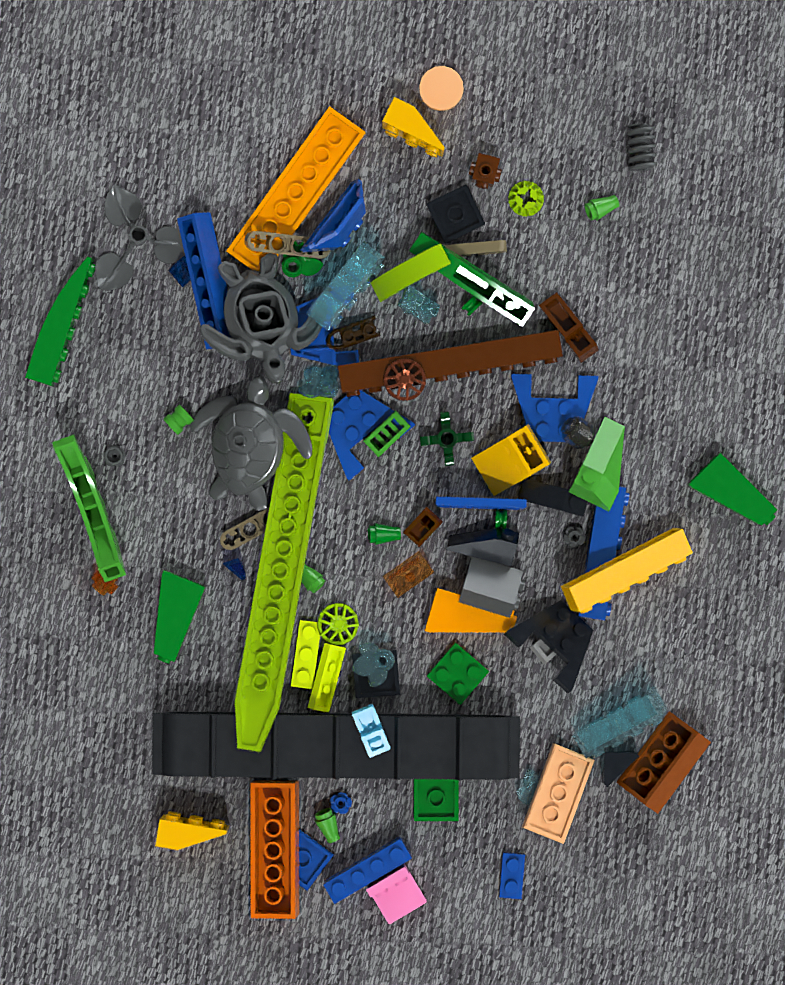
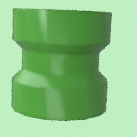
[163,404,194,435]

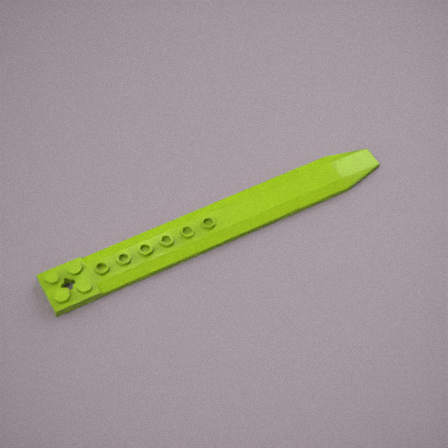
[235,393,334,752]

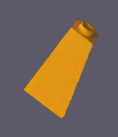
[425,588,517,632]

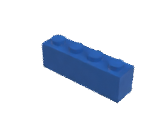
[323,836,412,904]

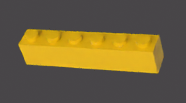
[561,528,693,613]

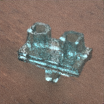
[397,286,440,324]

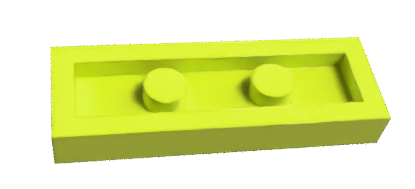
[291,620,322,689]
[308,643,346,712]

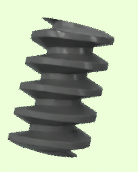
[627,124,657,172]

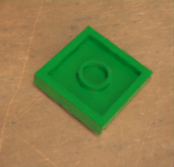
[427,642,489,705]
[414,779,459,821]

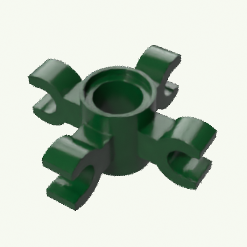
[420,412,474,466]

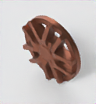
[384,359,426,401]

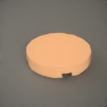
[419,66,464,111]

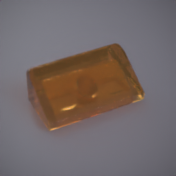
[383,551,434,598]

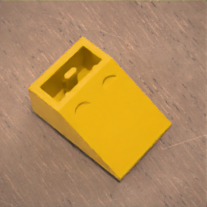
[382,97,445,158]
[471,424,551,496]
[155,811,229,850]

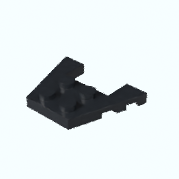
[504,600,594,694]

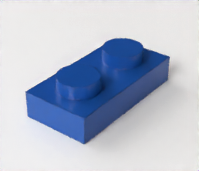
[499,852,525,899]

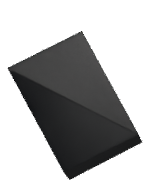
[602,751,639,787]

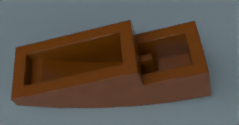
[539,292,599,363]

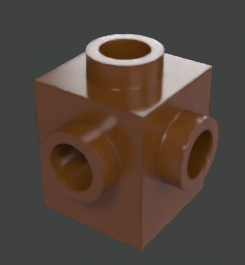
[468,153,502,189]

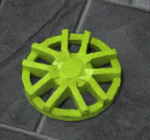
[317,603,359,645]

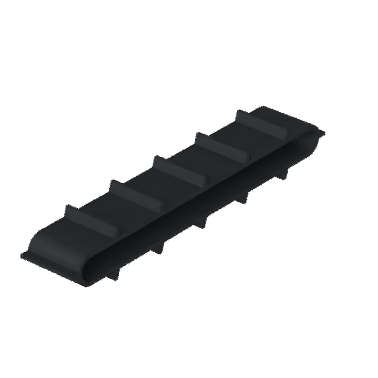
[152,711,520,781]

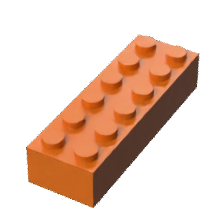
[250,780,299,919]

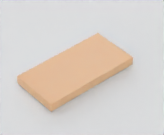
[522,744,595,844]

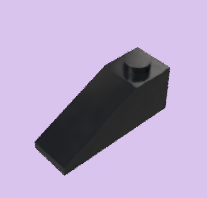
[517,478,588,517]
[446,528,519,566]

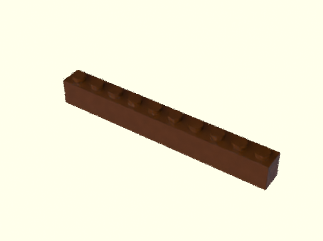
[337,330,563,397]

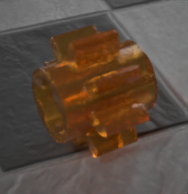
[91,570,119,596]

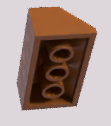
[616,711,711,814]

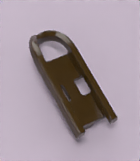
[325,315,381,350]

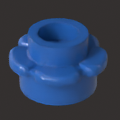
[330,792,352,814]

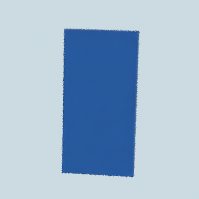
[435,497,527,510]

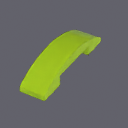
[370,244,451,302]

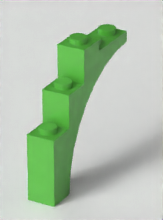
[52,435,126,582]

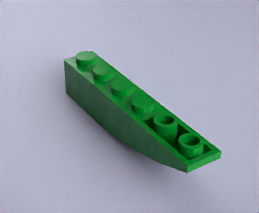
[409,232,535,327]
[25,256,96,387]

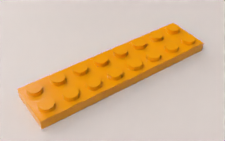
[226,106,366,271]

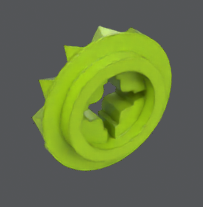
[508,181,544,217]

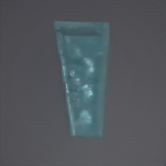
[307,241,385,331]
[572,685,667,759]

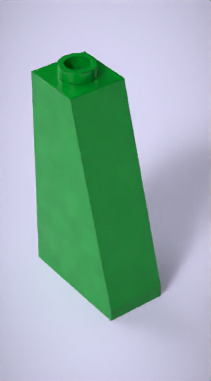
[687,453,777,526]
[154,570,206,664]

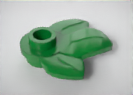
[282,241,323,278]

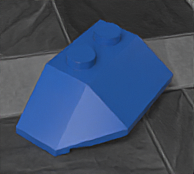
[300,179,366,253]

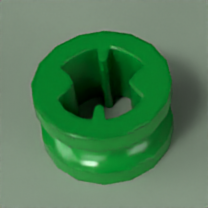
[461,296,483,316]
[495,509,507,529]

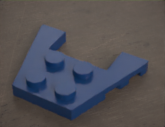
[291,283,359,366]
[511,374,598,442]
[329,391,415,481]

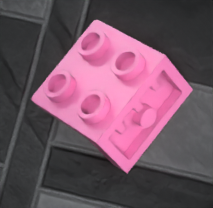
[366,863,427,924]

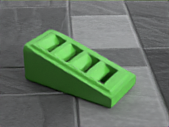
[363,411,411,457]

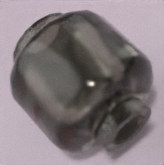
[561,416,594,449]

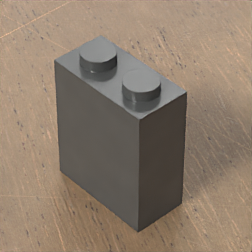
[459,557,525,618]

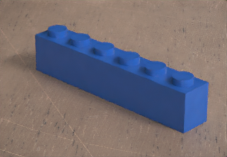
[177,212,230,350]
[577,487,629,620]

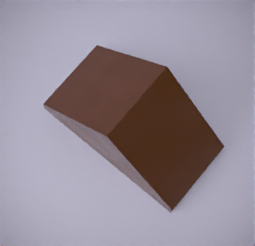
[403,507,443,547]

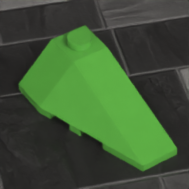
[569,417,625,512]

